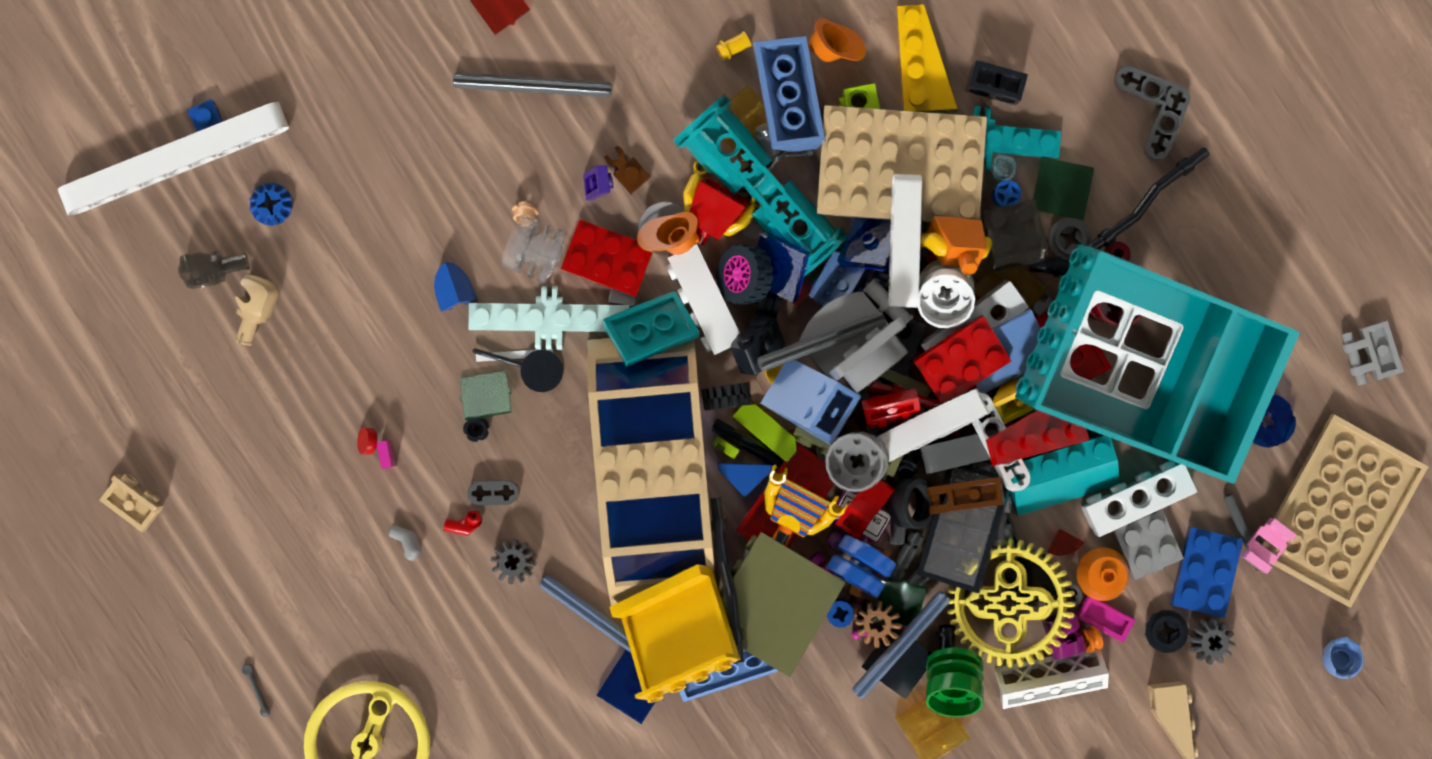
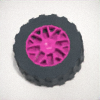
[716,244,773,305]

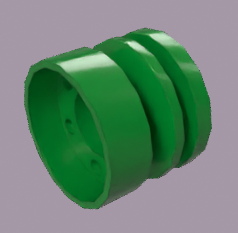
[926,647,984,717]

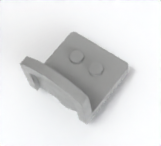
[799,292,908,393]

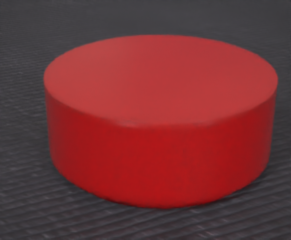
[357,428,378,455]

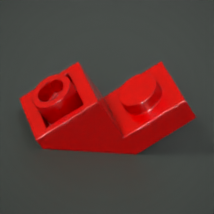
[836,479,895,540]

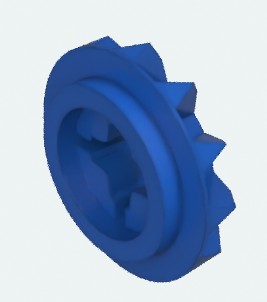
[249,183,293,226]

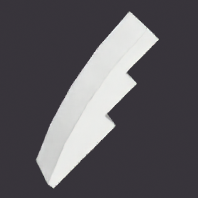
[877,389,989,462]

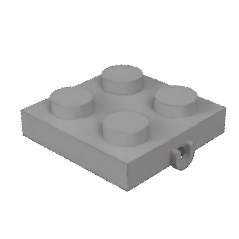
[1112,509,1184,580]

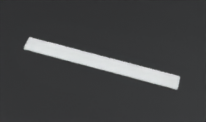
[476,349,553,362]

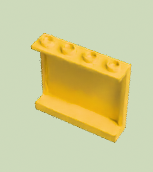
[610,564,740,703]

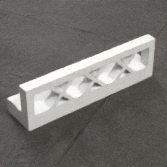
[994,649,1109,709]

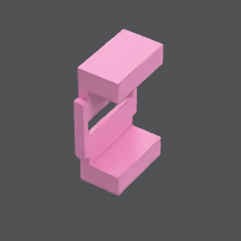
[1241,518,1296,574]

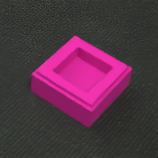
[376,440,396,469]

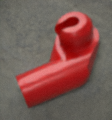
[443,510,482,536]

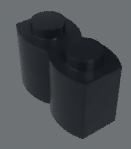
[730,315,785,375]

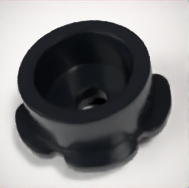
[463,416,489,442]

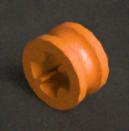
[1079,626,1103,653]

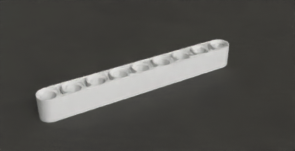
[57,102,289,215]

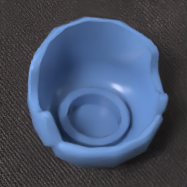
[1322,637,1364,679]

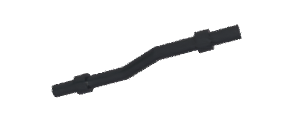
[1087,147,1210,250]
[710,497,745,663]

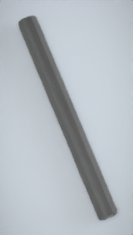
[453,73,612,97]

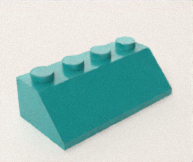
[1004,434,1120,516]

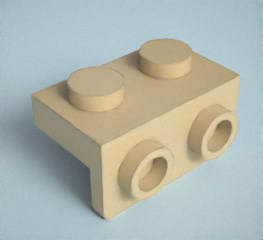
[99,473,164,532]

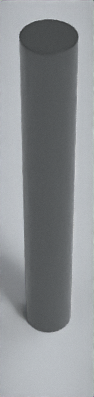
[1223,493,1260,571]

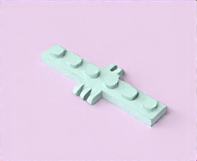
[468,286,630,350]

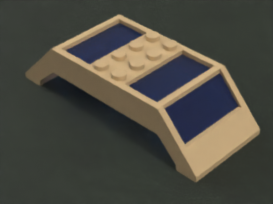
[587,338,716,606]

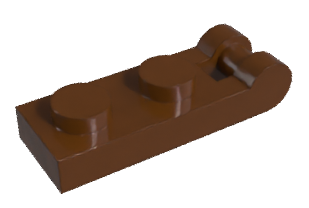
[926,477,1005,515]

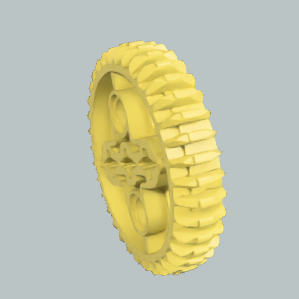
[947,539,1075,668]

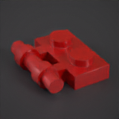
[862,388,921,429]

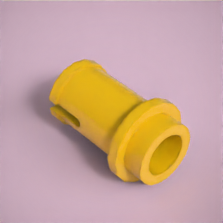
[716,31,751,60]

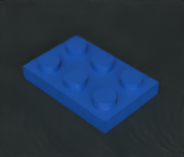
[1170,527,1243,618]

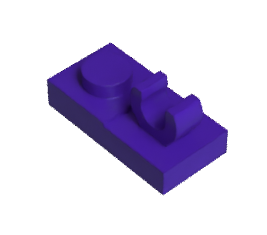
[583,165,614,201]

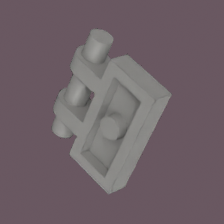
[1341,321,1404,386]

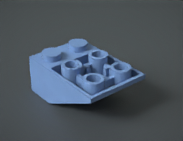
[761,360,861,446]

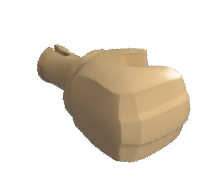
[234,275,279,346]

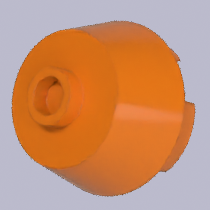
[1077,547,1130,601]

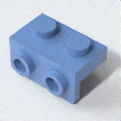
[809,250,869,307]

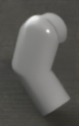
[389,524,421,561]

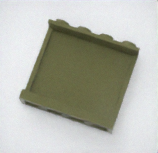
[719,532,846,677]

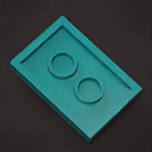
[603,291,700,367]

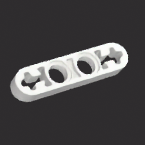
[972,393,1030,492]

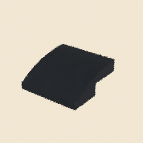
[861,628,933,699]

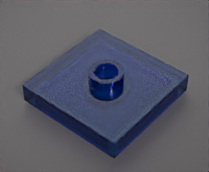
[837,217,891,271]
[758,232,810,303]
[596,649,655,724]

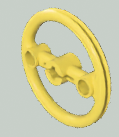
[304,681,430,759]

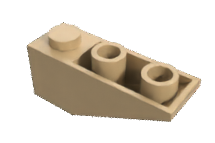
[1148,681,1198,759]

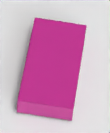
[1076,595,1136,643]

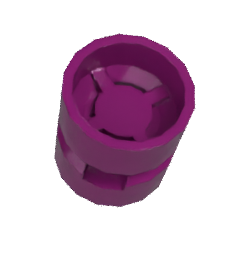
[1042,611,1087,659]

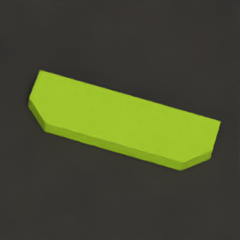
[733,404,797,463]

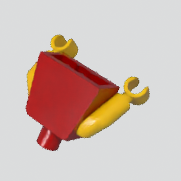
[683,161,761,245]

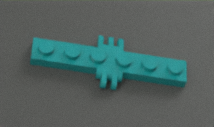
[968,105,1062,171]

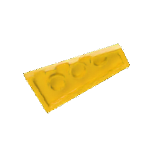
[896,4,958,113]

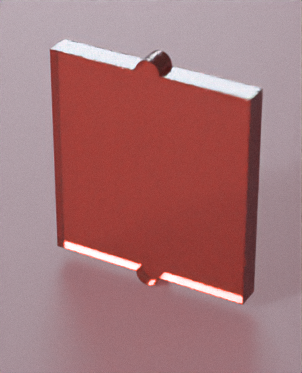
[470,0,530,35]

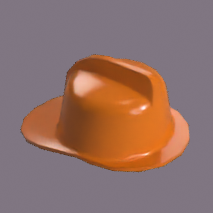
[807,18,866,62]
[637,212,699,255]

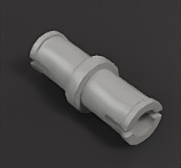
[863,278,913,324]

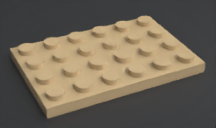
[816,105,987,223]
[1260,414,1428,608]

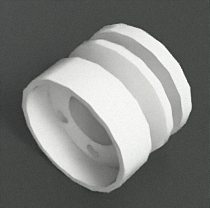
[918,260,975,328]

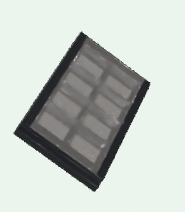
[917,465,1013,594]

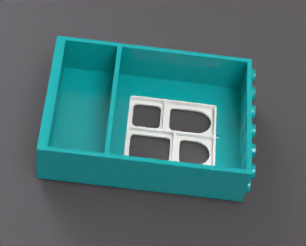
[1015,244,1300,484]

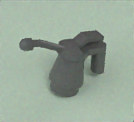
[740,123,814,170]

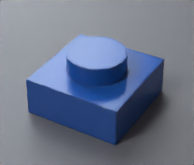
[187,99,223,132]

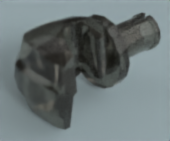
[178,251,250,289]

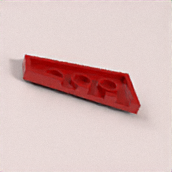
[985,410,1089,466]

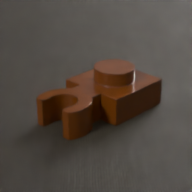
[605,146,651,195]

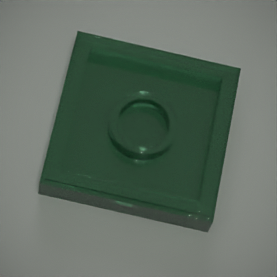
[1030,157,1094,221]

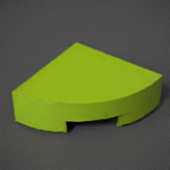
[712,436,740,458]

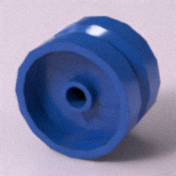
[826,534,897,598]

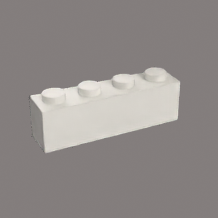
[666,244,740,356]

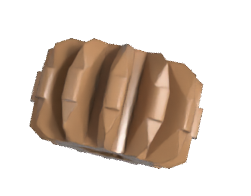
[855,601,902,648]

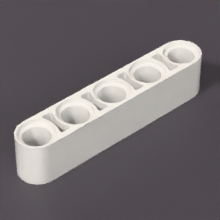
[888,174,922,308]

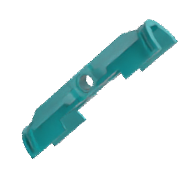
[672,94,848,281]

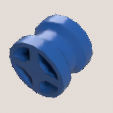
[992,180,1021,209]
[826,599,854,628]

